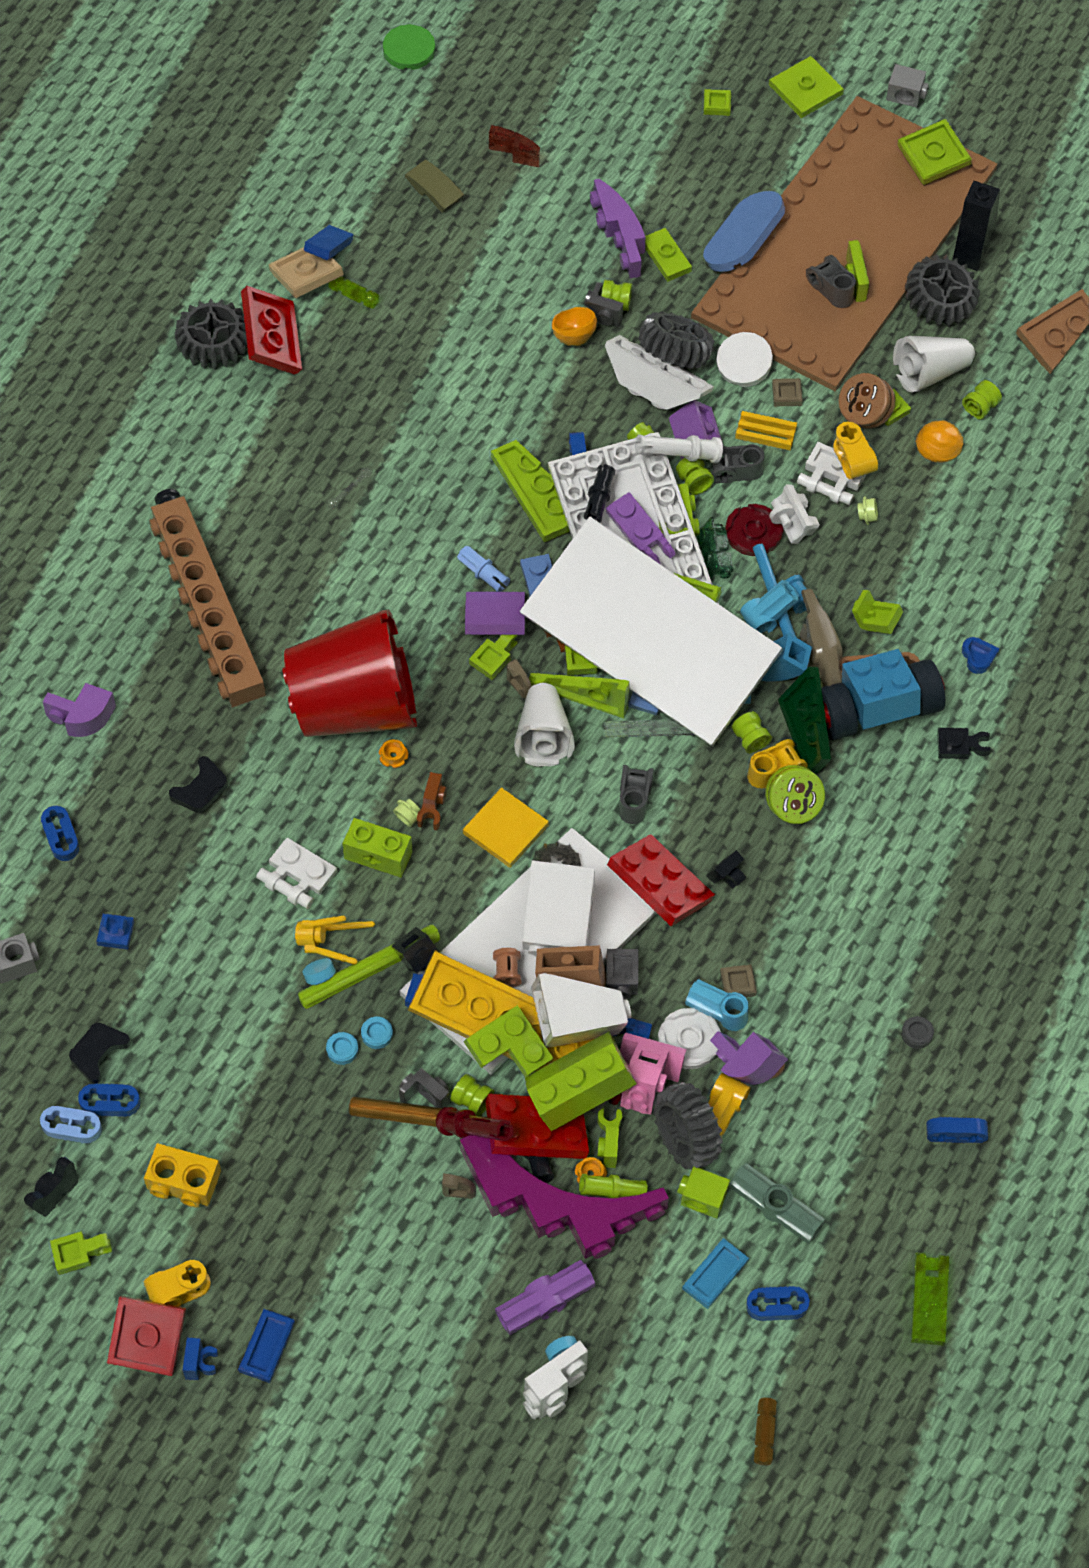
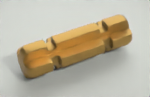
[754,1398,777,1465]

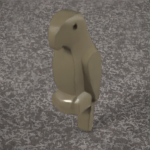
[799,589,842,687]

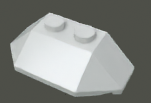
[605,335,714,410]

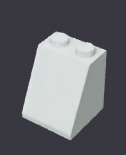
[522,860,595,956]
[531,973,631,1048]

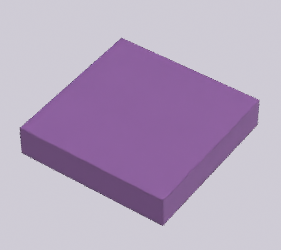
[465,592,525,635]

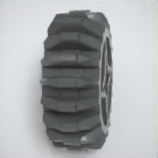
[904,254,980,327]
[174,298,247,369]
[638,311,715,369]
[653,1082,723,1170]

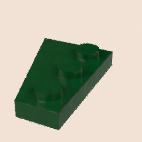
[778,666,831,774]

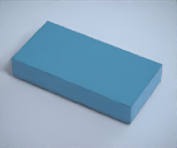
[682,1238,749,1309]

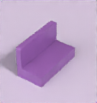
[669,400,723,460]

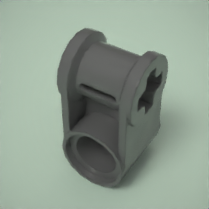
[806,255,856,308]
[712,444,764,484]
[619,765,654,824]

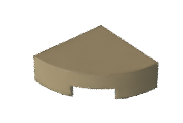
[507,659,532,698]
[442,1173,476,1199]

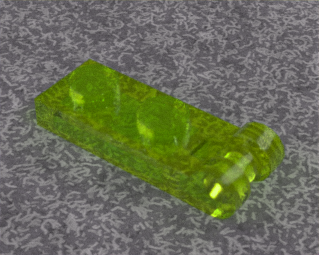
[911,1252,949,1346]

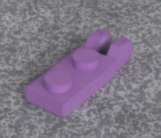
[606,492,675,565]

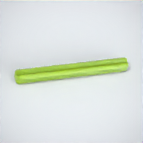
[298,925,440,1009]

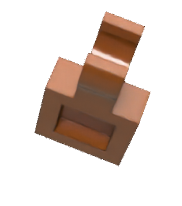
[417,772,447,830]

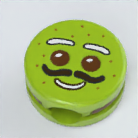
[765,765,825,824]

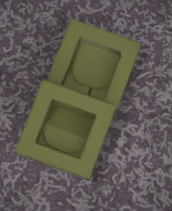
[405,160,464,213]

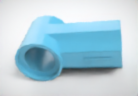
[740,580,799,633]
[685,979,748,1031]

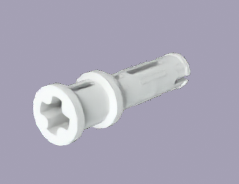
[635,435,723,463]

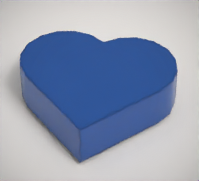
[961,637,999,674]

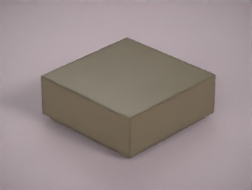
[772,378,803,407]
[720,964,757,997]

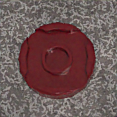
[725,504,783,556]

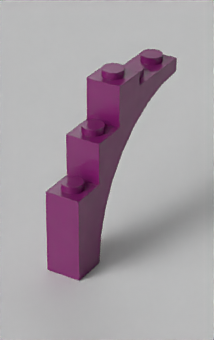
[460,1135,669,1259]

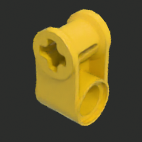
[833,421,878,480]
[747,739,808,789]
[143,1260,211,1307]

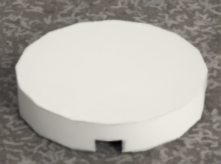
[716,332,773,387]
[658,1008,720,1069]

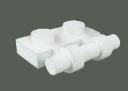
[797,442,866,505]
[256,838,337,909]

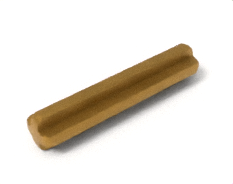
[349,1097,442,1127]

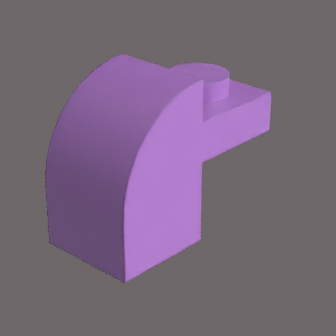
[43,683,116,737]
[710,1031,788,1085]

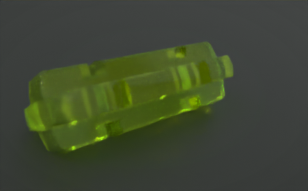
[328,276,379,309]

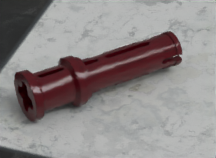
[436,1107,513,1141]

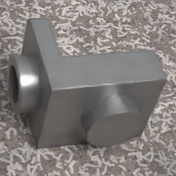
[584,282,623,327]
[399,1068,450,1109]

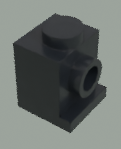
[392,927,440,974]

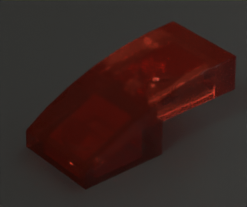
[489,125,540,167]

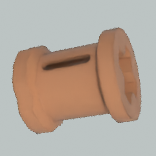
[493,948,522,988]

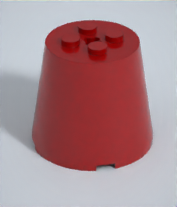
[282,609,417,737]

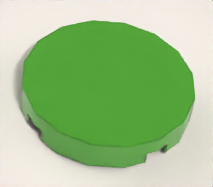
[383,24,435,70]

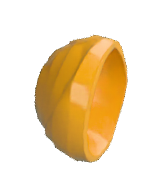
[552,307,597,346]
[916,420,963,463]

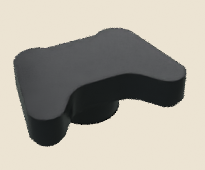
[169,756,228,813]
[69,1023,131,1084]
[24,1157,78,1217]

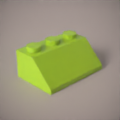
[525,1031,637,1131]

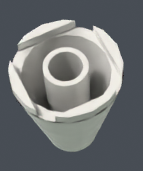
[893,336,975,392]
[514,683,575,766]

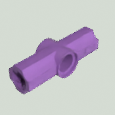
[495,1260,595,1335]

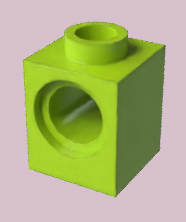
[677,1166,730,1219]

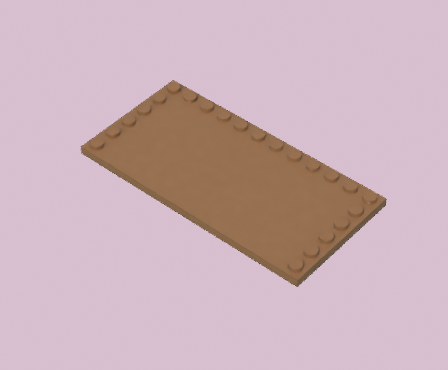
[691,96,998,392]

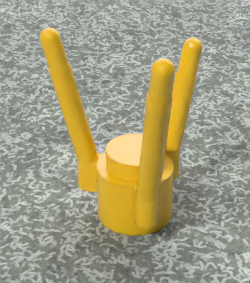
[295,916,375,965]

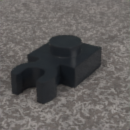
[937,727,990,759]

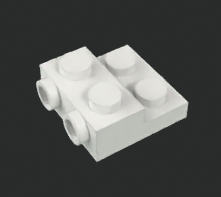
[523,1341,588,1420]

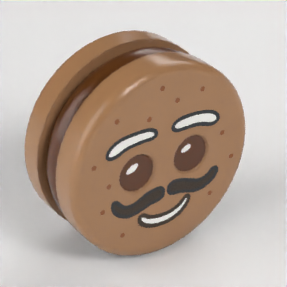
[839,373,895,429]

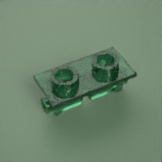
[697,517,733,579]

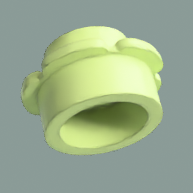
[858,496,878,525]
[393,799,420,827]

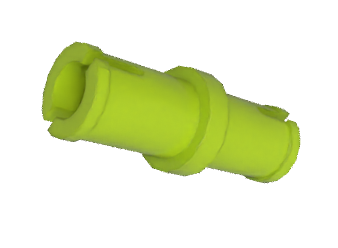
[579,1174,648,1198]

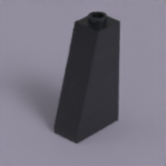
[952,180,1000,271]

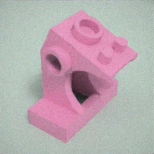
[620,1033,687,1115]

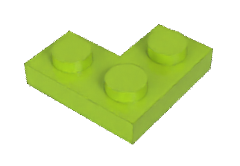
[463,1005,553,1077]

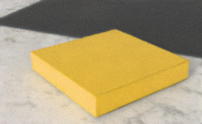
[463,787,549,868]

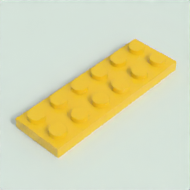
[408,951,594,1071]

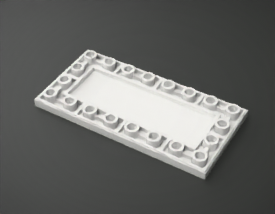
[548,432,719,604]
[519,516,783,747]
[400,828,657,1075]

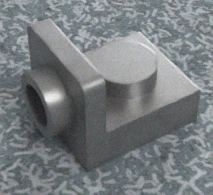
[606,949,638,999]

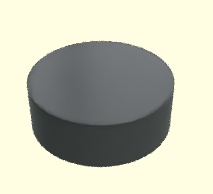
[901,1016,934,1049]

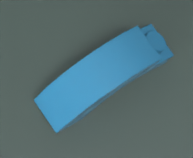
[762,633,812,681]

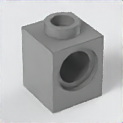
[886,64,929,108]
[0,933,40,984]

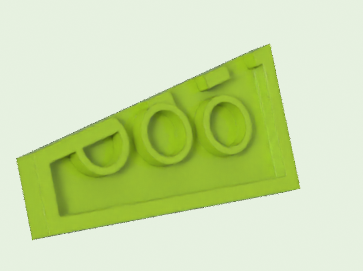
[491,440,570,542]

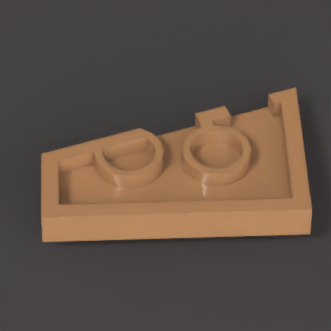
[1016,289,1089,374]

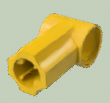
[708,1073,751,1138]

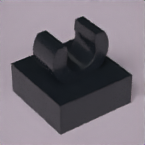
[706,850,746,889]

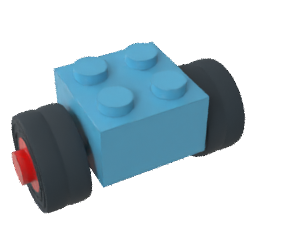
[821,649,946,740]

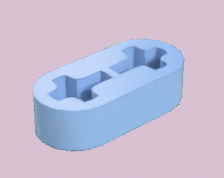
[40,1106,102,1143]

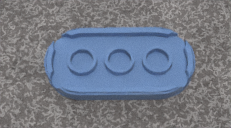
[703,191,785,272]

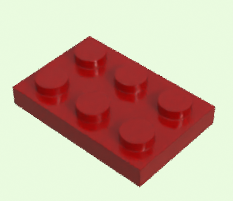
[241,286,302,374]
[607,834,715,926]
[485,1094,589,1159]

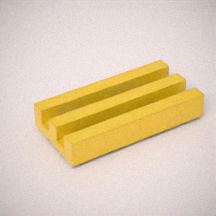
[735,411,797,451]

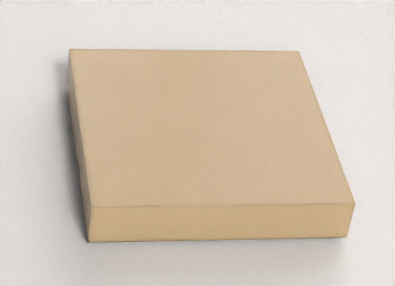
[269,247,344,298]

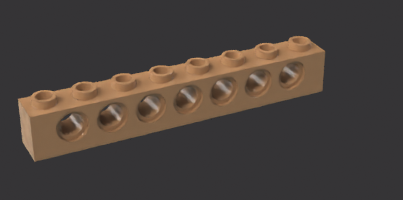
[149,496,266,707]

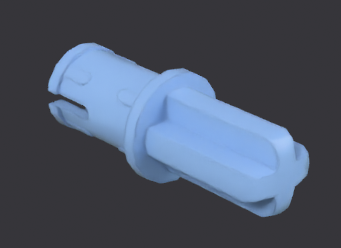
[457,546,510,592]

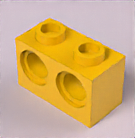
[144,1143,221,1208]

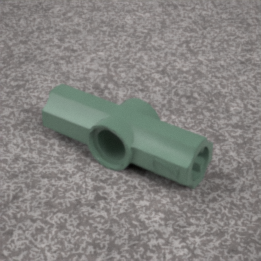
[729,1163,826,1244]

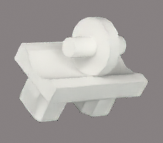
[769,484,820,544]

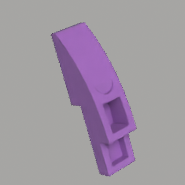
[590,179,646,278]

